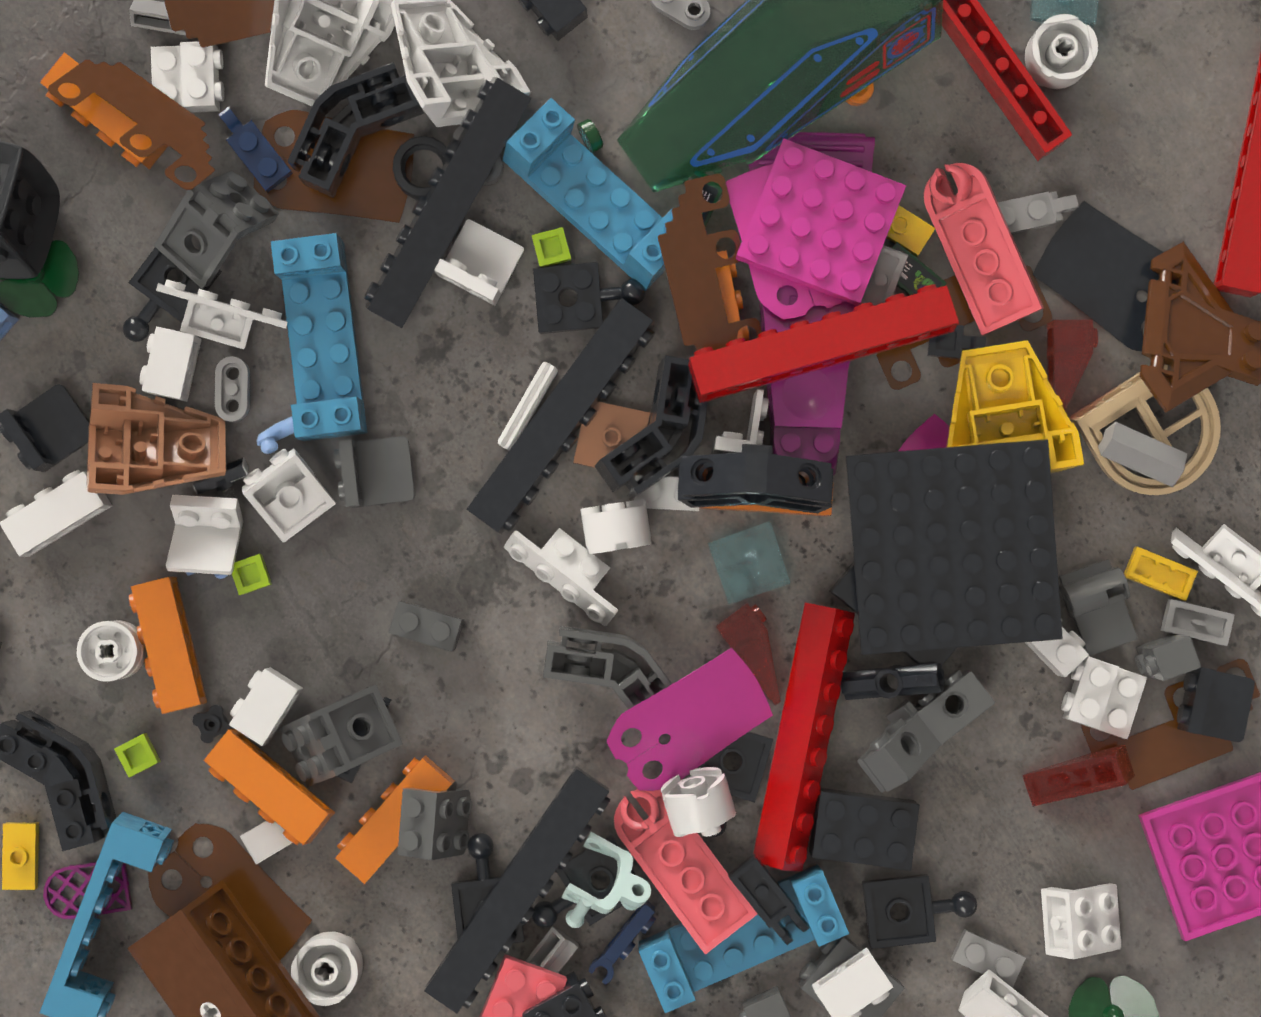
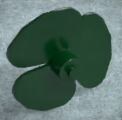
[0,240,79,318]
[1068,976,1159,1017]

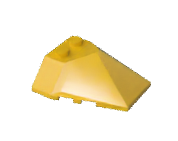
[947,340,1084,473]

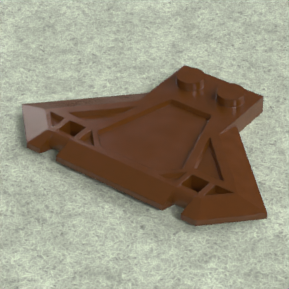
[1140,241,1261,413]

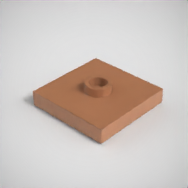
[573,402,650,476]

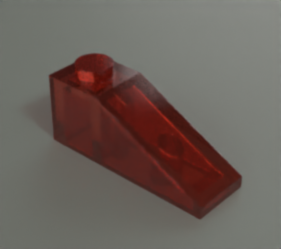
[1047,320,1098,410]
[715,603,781,706]
[1023,745,1135,807]

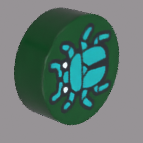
[577,119,603,153]

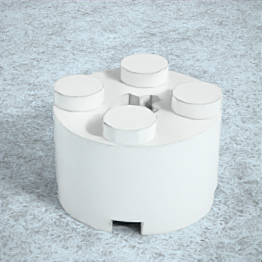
[1025,14,1098,89]
[580,499,651,554]
[661,767,736,837]
[291,931,363,1006]

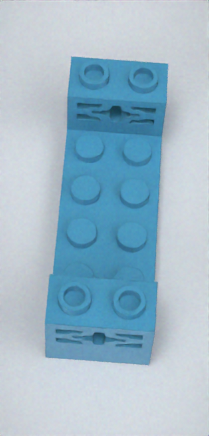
[502,98,673,290]
[271,233,368,441]
[39,812,174,1017]
[638,864,849,1013]

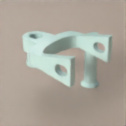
[561,832,651,928]

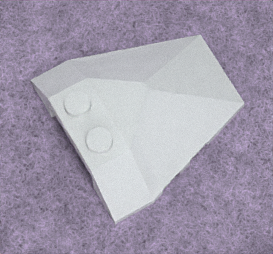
[265,0,395,106]
[391,0,531,127]

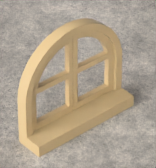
[1069,364,1221,495]

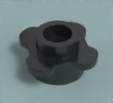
[192,705,231,743]

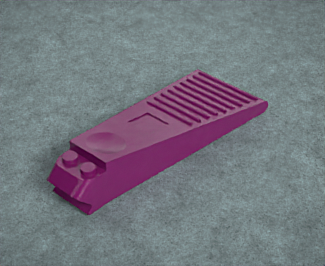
[745,131,875,476]

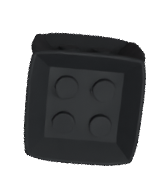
[0,141,60,279]

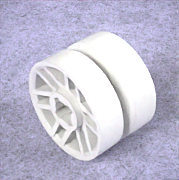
[77,620,147,681]

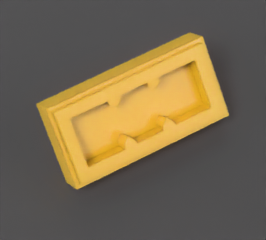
[886,206,935,257]
[1124,546,1198,601]
[2,822,39,890]

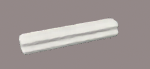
[498,362,558,451]

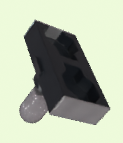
[192,457,248,503]

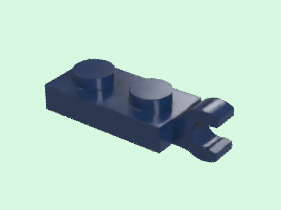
[218,107,293,193]
[589,901,656,984]

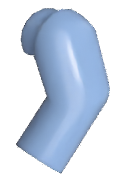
[257,416,294,454]

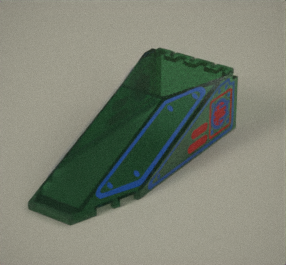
[617,0,943,192]

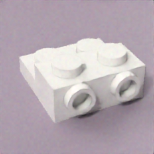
[151,41,225,113]
[242,448,336,543]
[1061,656,1147,739]

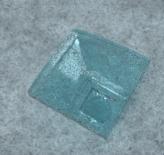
[708,521,790,604]

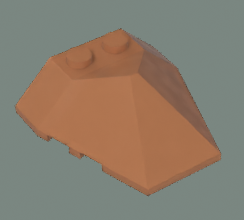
[86,383,226,495]

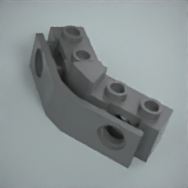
[543,626,672,735]
[857,669,995,793]

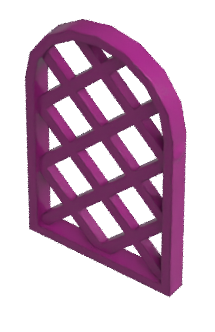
[43,862,133,919]

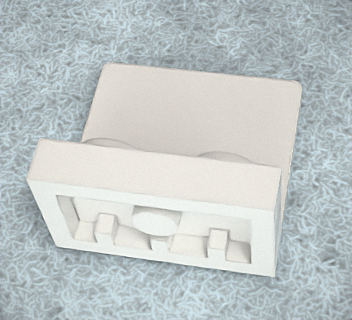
[434,219,524,306]
[712,389,769,454]
[166,495,243,575]
[1041,883,1121,959]

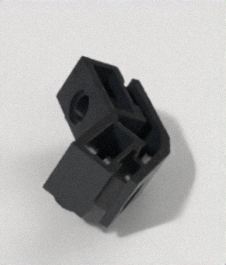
[287,62,424,198]
[595,355,708,500]
[678,444,833,514]
[0,710,116,852]

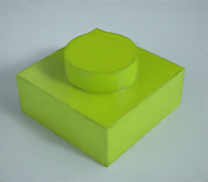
[532,227,571,268]
[232,554,272,595]
[114,733,161,778]

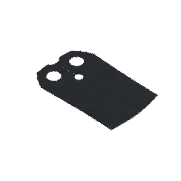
[1033,201,1176,352]

